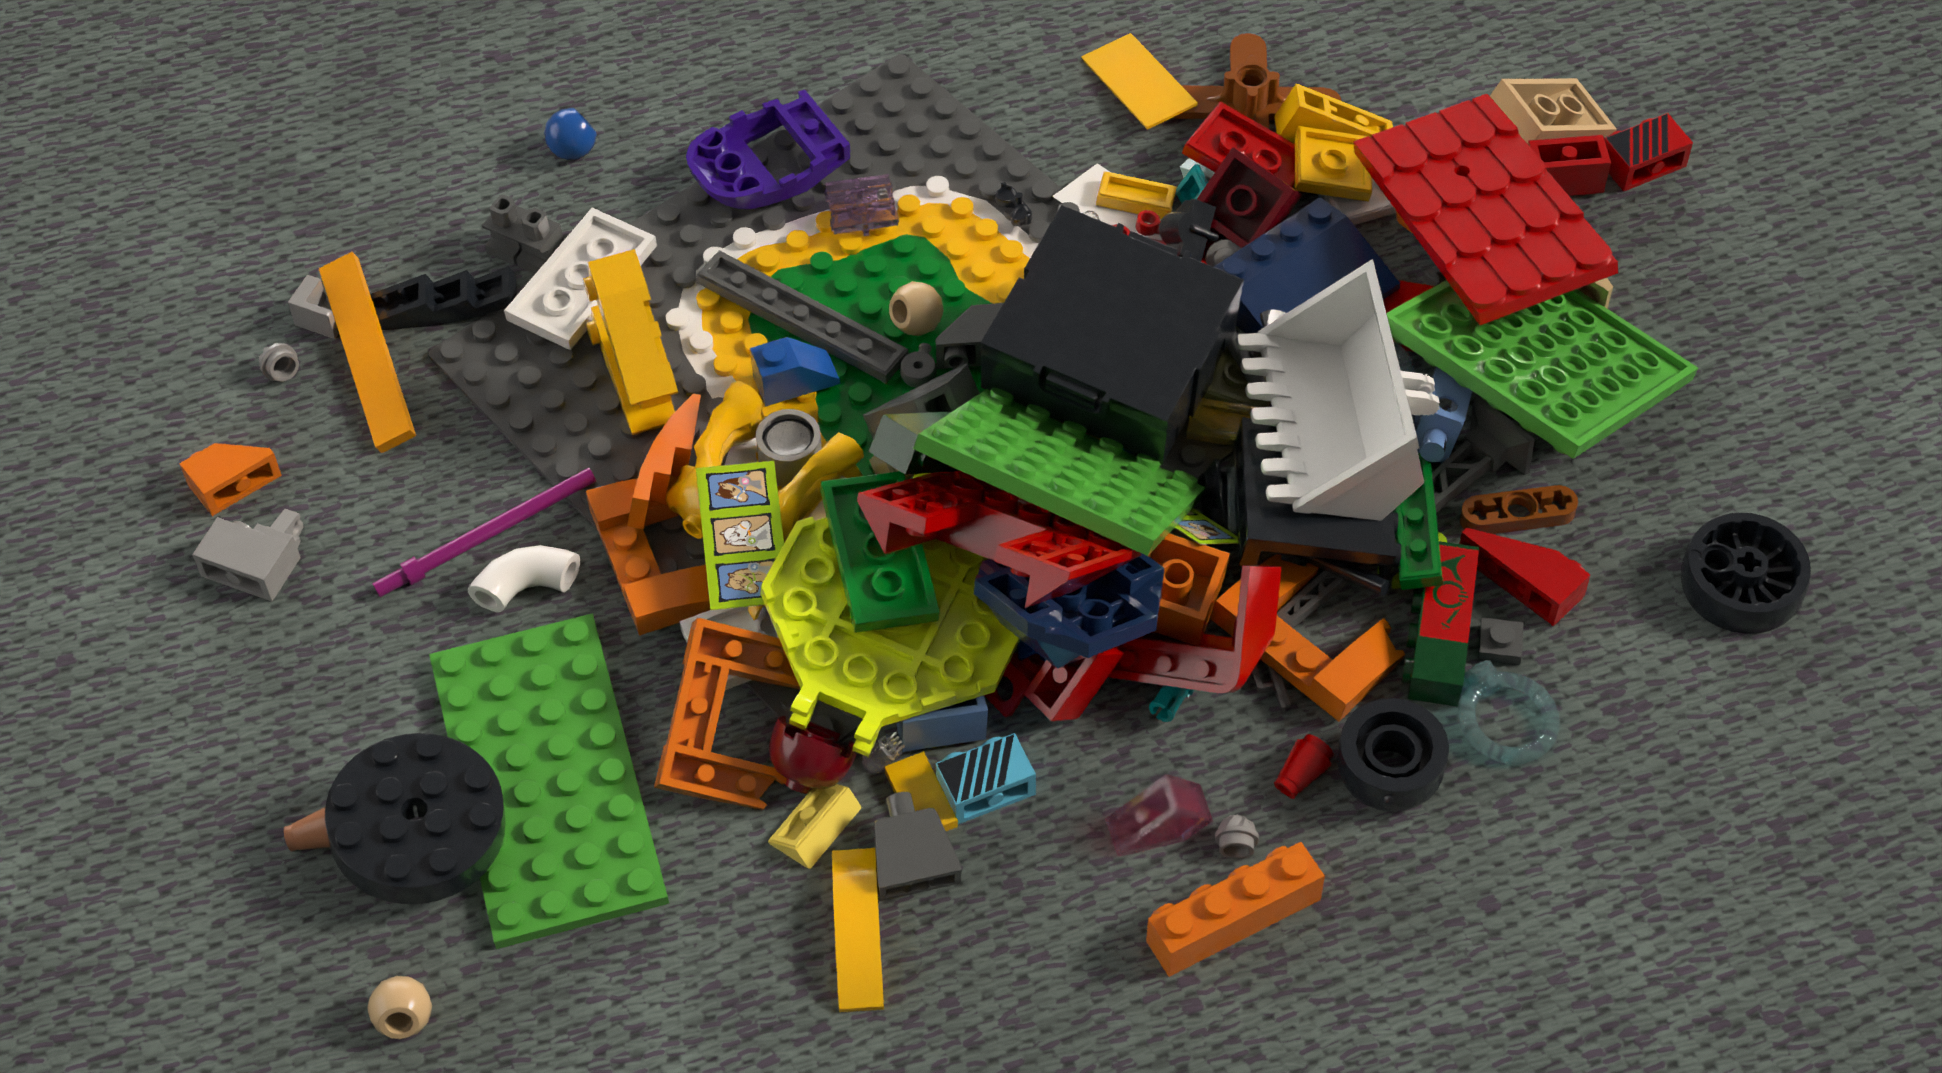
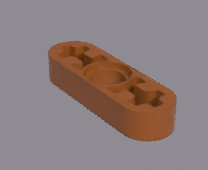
[1460,485,1578,534]

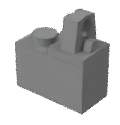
[192,509,304,601]

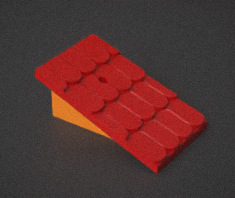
[1353,94,1618,325]

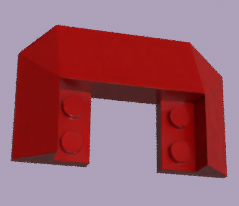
[857,472,1141,608]

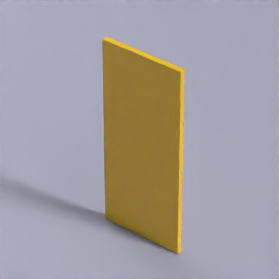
[1081,33,1198,130]

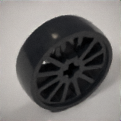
[1681,513,1811,634]

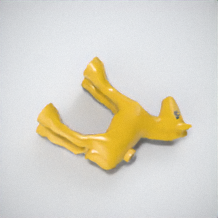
[665,381,864,621]

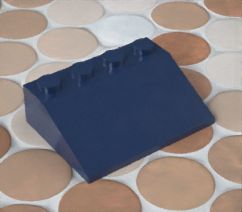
[1214,197,1400,334]

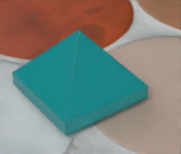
[1176,164,1208,204]

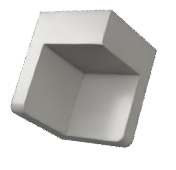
[288,275,339,339]

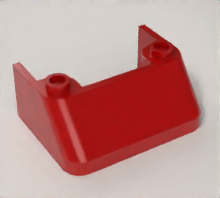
[1108,566,1282,693]

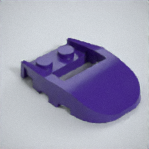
[686,90,850,209]

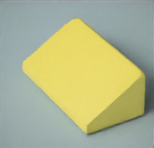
[768,784,861,869]

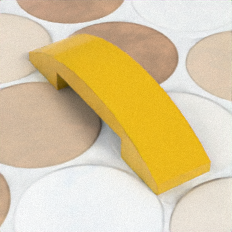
[832,848,884,1012]

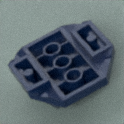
[974,553,1164,669]

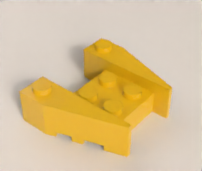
[583,249,678,435]

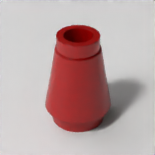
[1274,734,1334,799]

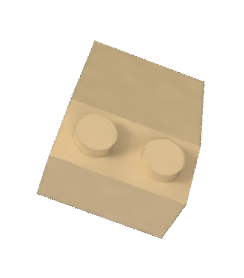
[1490,78,1617,144]

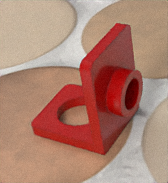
[984,653,1045,717]

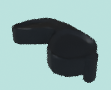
[995,182,1032,226]

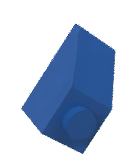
[750,337,840,407]

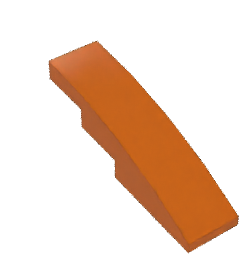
[627,394,701,529]

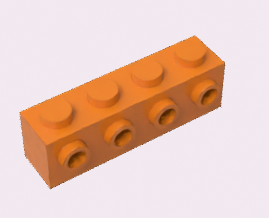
[1146,842,1325,977]

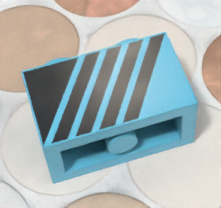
[935,733,1036,824]

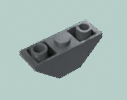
[936,303,1003,369]
[863,364,980,439]

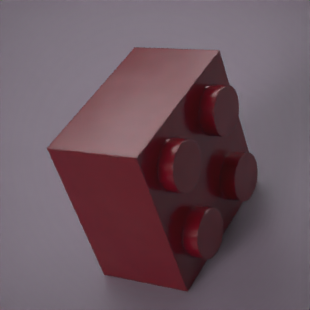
[1197,147,1303,248]

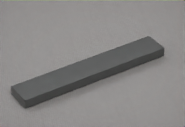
[696,250,908,383]

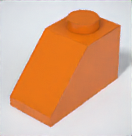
[179,443,282,516]

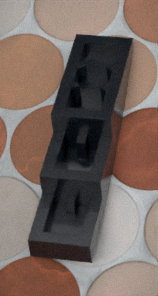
[370,266,517,330]

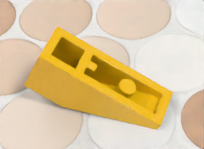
[1274,83,1393,144]

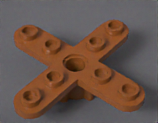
[1173,33,1342,129]

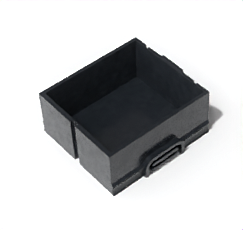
[980,205,1244,465]

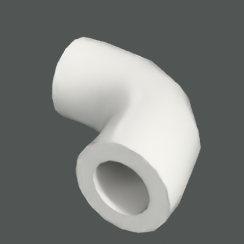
[468,545,580,612]

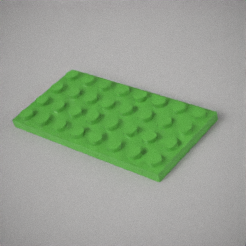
[429,613,669,949]

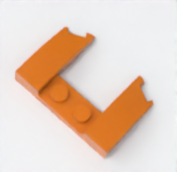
[586,475,710,636]
[1210,554,1405,722]
[654,618,800,810]

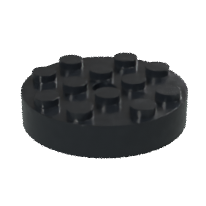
[325,733,506,904]

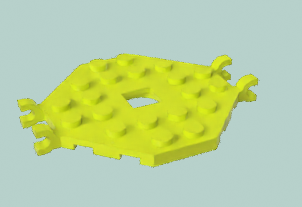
[760,473,1020,757]

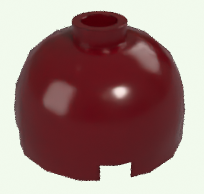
[769,716,857,794]

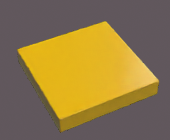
[1295,126,1372,202]

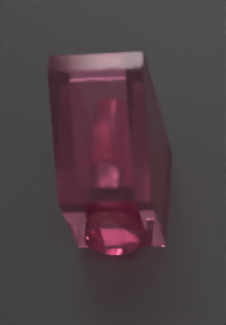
[1105,774,1213,856]

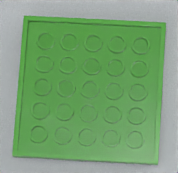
[1386,280,1698,459]
[913,388,1205,556]

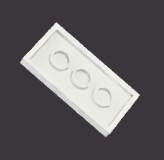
[504,208,657,350]

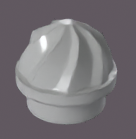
[259,343,299,382]
[1215,814,1259,858]

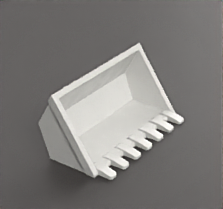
[1236,259,1440,521]

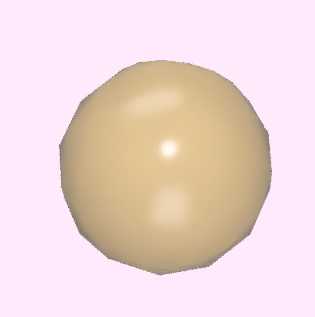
[889,281,944,336]
[367,976,432,1039]

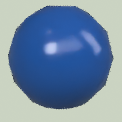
[544,108,597,160]

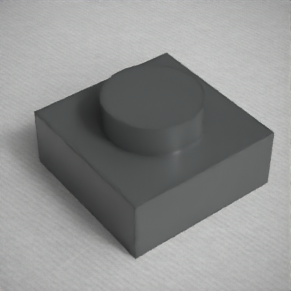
[1478,618,1524,665]

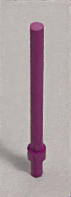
[372,467,596,597]

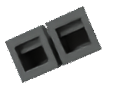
[482,194,564,274]

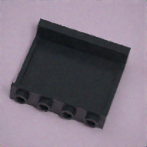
[1233,417,1401,580]

